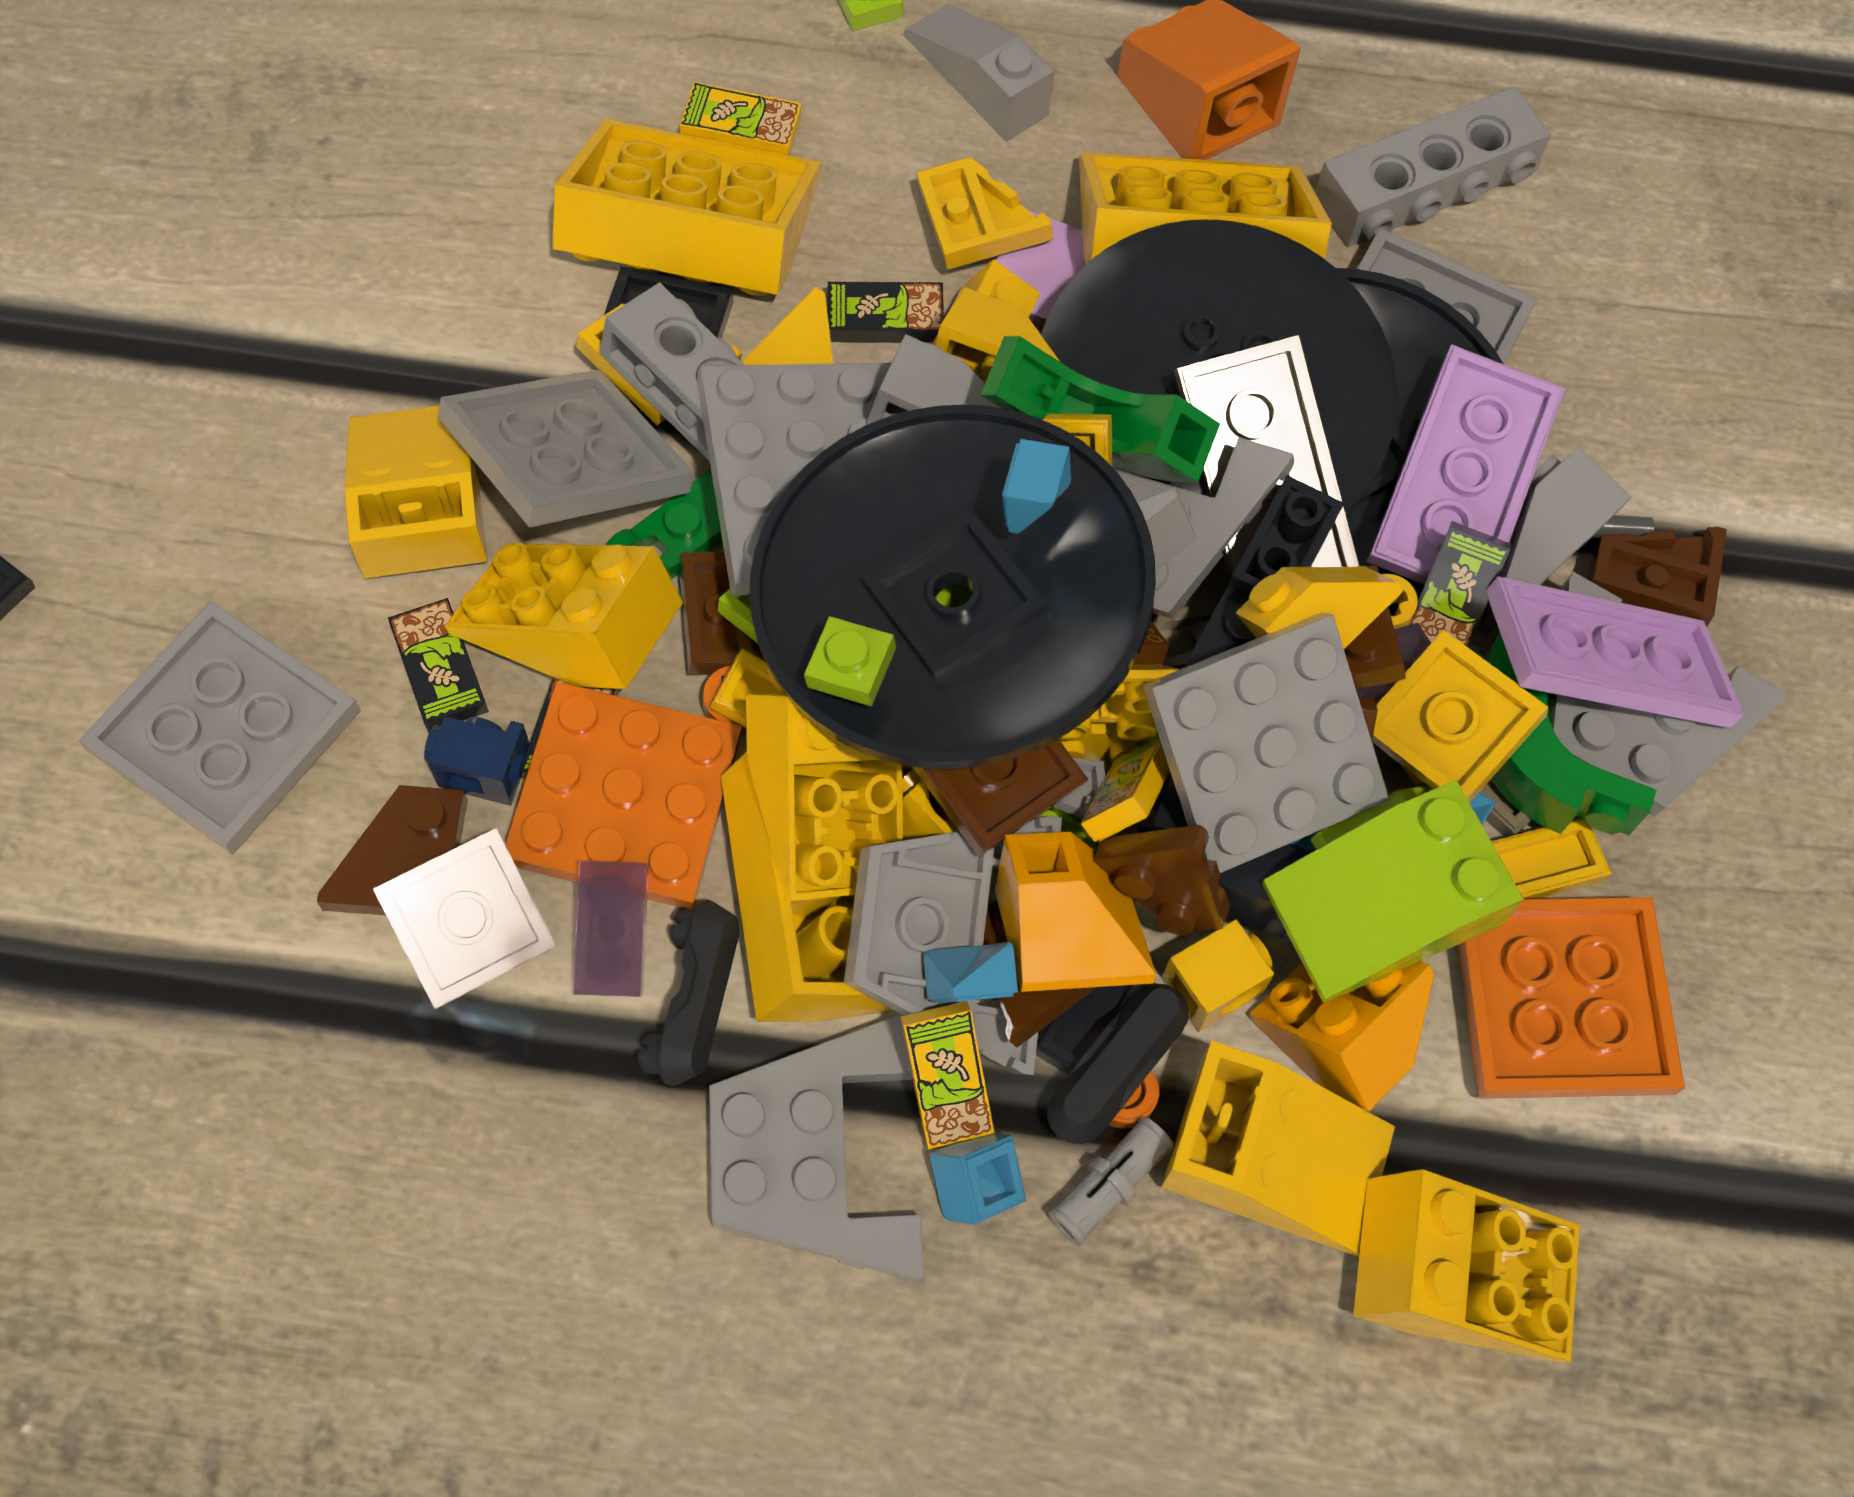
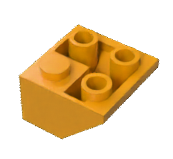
[995,832,1156,992]
[1250,961,1435,1111]

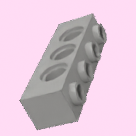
[1315,86,1551,248]
[600,282,744,461]

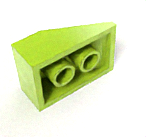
[1262,780,1524,1003]

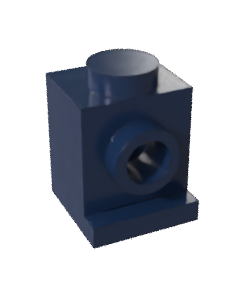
[424,716,530,806]

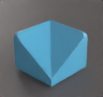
[1002,439,1072,534]
[924,942,1018,1003]
[929,1133,1026,1225]

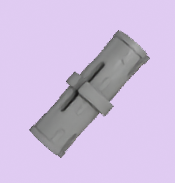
[1048,1116,1174,1246]

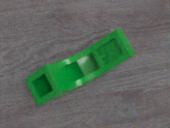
[981,336,1220,483]
[1484,634,1657,836]

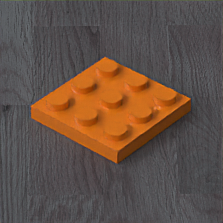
[505,681,742,909]
[1458,897,1685,1099]

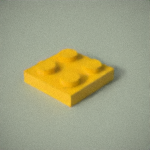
[1372,630,1548,803]

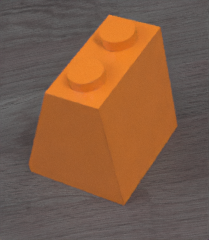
[1117,0,1301,160]

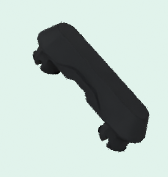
[637,900,740,1086]
[1047,983,1189,1144]

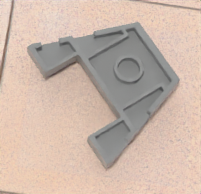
[1114,437,1295,619]
[1548,572,1787,817]
[844,816,1062,1075]
[709,1015,924,1283]

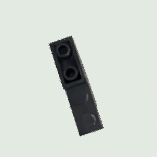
[1183,475,1344,668]

